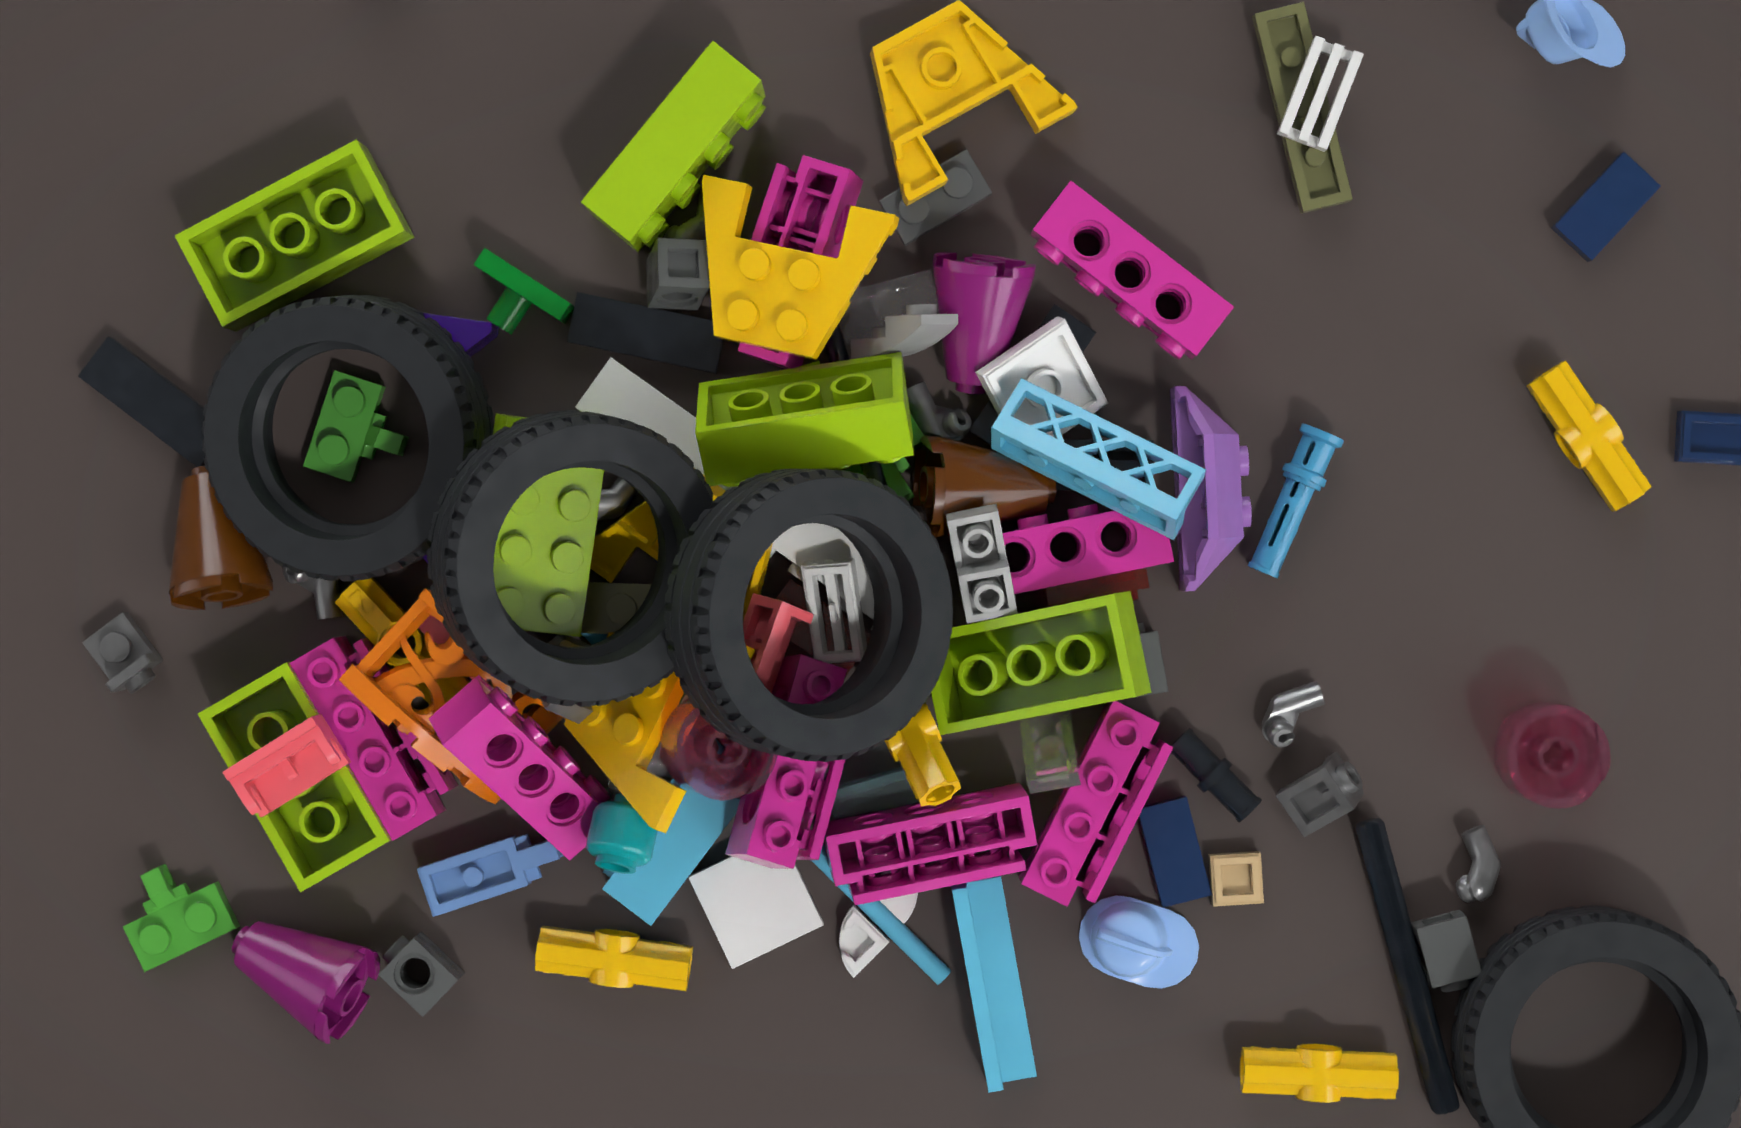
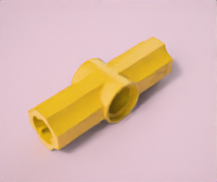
[1526,360,1652,512]
[335,577,470,705]
[884,702,961,807]
[535,926,693,991]
[1239,1044,1399,1103]

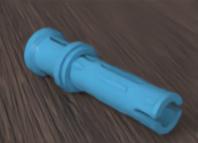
[1248,423,1344,579]

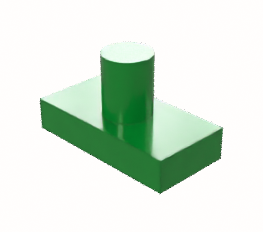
[473,248,574,335]

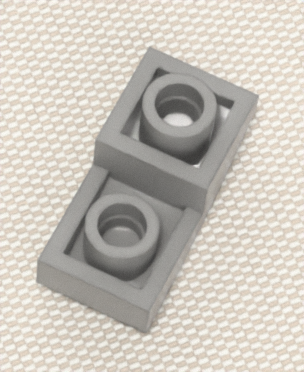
[851,304,958,359]
[945,504,1018,623]

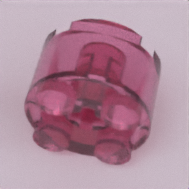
[660,697,777,801]
[1494,702,1611,809]

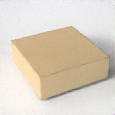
[1208,851,1264,907]

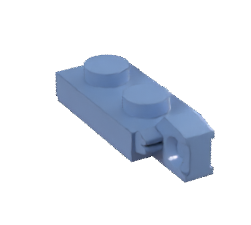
[417,834,564,917]

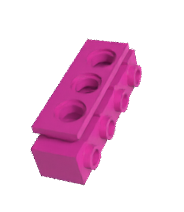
[738,155,863,369]
[1031,181,1234,360]
[1003,504,1174,594]
[290,636,459,841]
[725,654,847,869]
[428,675,611,861]
[1019,701,1173,907]
[824,783,1037,906]

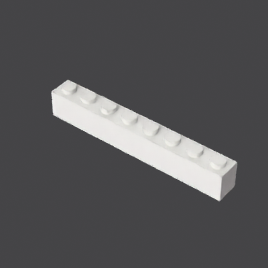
[575,357,874,630]

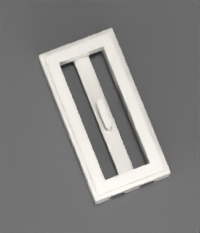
[1277,36,1364,152]
[801,557,867,663]

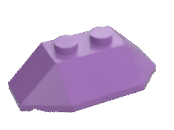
[1170,386,1252,591]

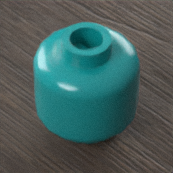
[586,793,657,874]

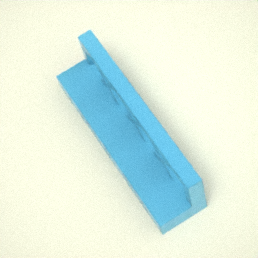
[991,378,1206,540]
[951,876,1037,1093]

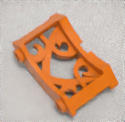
[338,588,566,805]

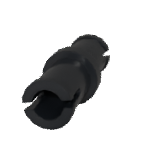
[1170,728,1262,823]

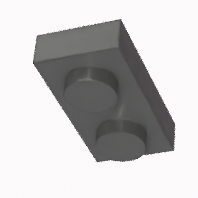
[879,149,992,246]

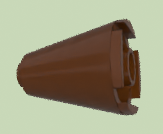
[912,436,1056,538]
[169,466,273,610]

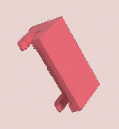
[743,593,814,693]
[222,714,351,818]

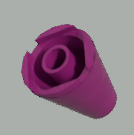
[933,252,1036,394]
[232,921,381,1044]

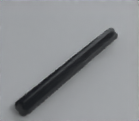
[1356,818,1460,1115]

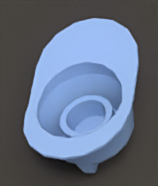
[1516,0,1625,68]
[1079,895,1199,989]

